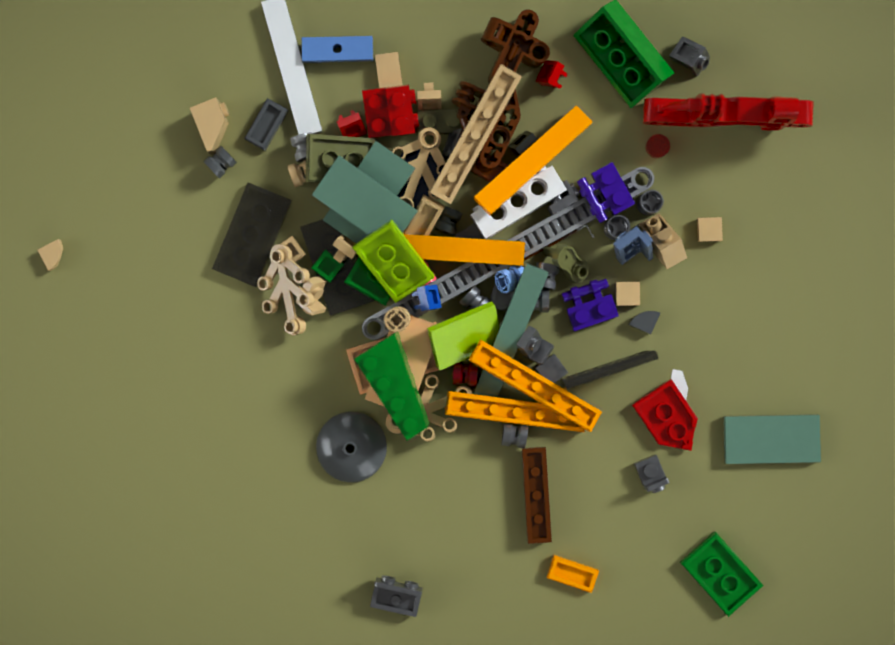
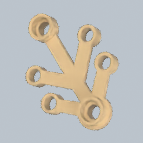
[392,127,445,207]
[257,244,314,336]
[386,374,473,442]

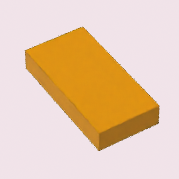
[546,555,599,593]

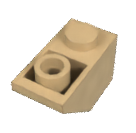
[639,213,687,269]

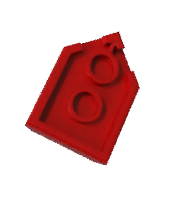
[632,379,698,451]

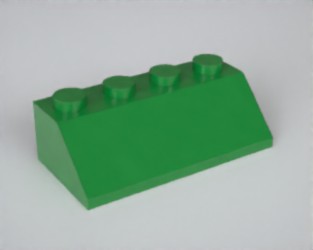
[573,0,674,108]

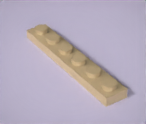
[430,65,522,204]

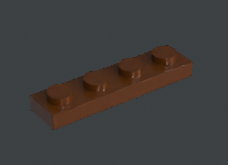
[522,447,552,544]

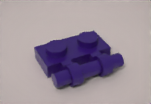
[577,162,635,223]
[561,279,619,331]

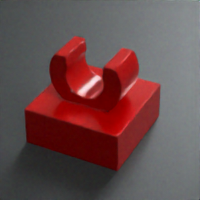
[535,60,567,88]
[336,110,367,137]

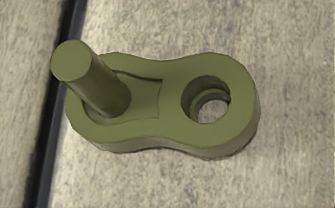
[543,244,589,283]

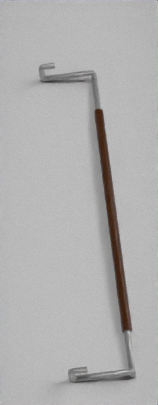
[513,225,595,266]

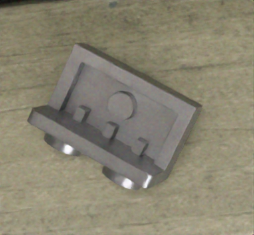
[370,575,423,617]

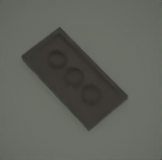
[212,182,292,287]
[300,219,375,316]
[560,350,659,389]

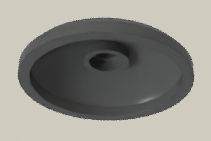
[316,412,387,482]

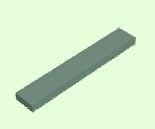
[473,263,549,397]

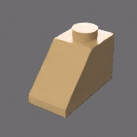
[190,97,230,155]

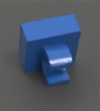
[412,285,442,311]

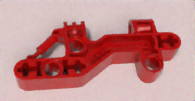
[643,93,814,131]

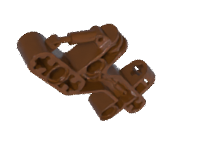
[452,9,550,172]

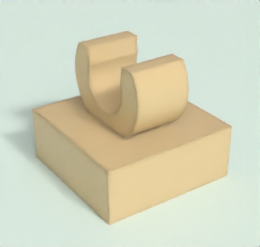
[417,82,442,110]
[333,234,358,263]

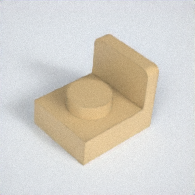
[295,276,327,315]

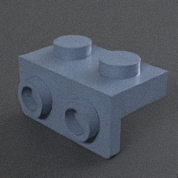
[613,226,654,265]

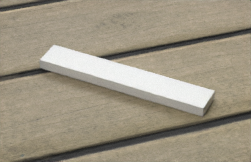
[261,0,323,134]

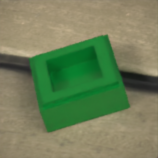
[311,249,345,283]

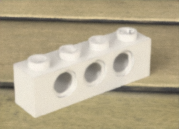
[470,166,567,239]

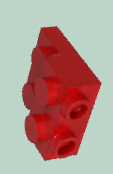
[362,84,419,138]

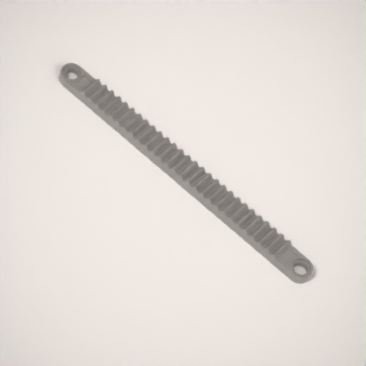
[362,167,654,340]

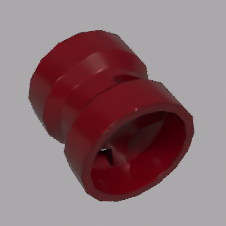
[452,362,478,386]

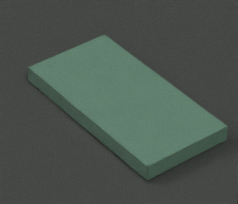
[323,141,416,243]
[312,155,418,235]
[724,414,821,464]

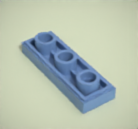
[302,36,373,63]

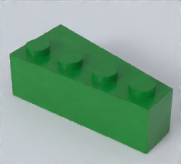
[354,332,430,440]

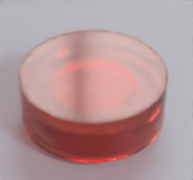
[645,134,670,159]

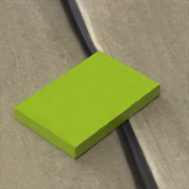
[353,219,435,303]
[427,301,500,370]

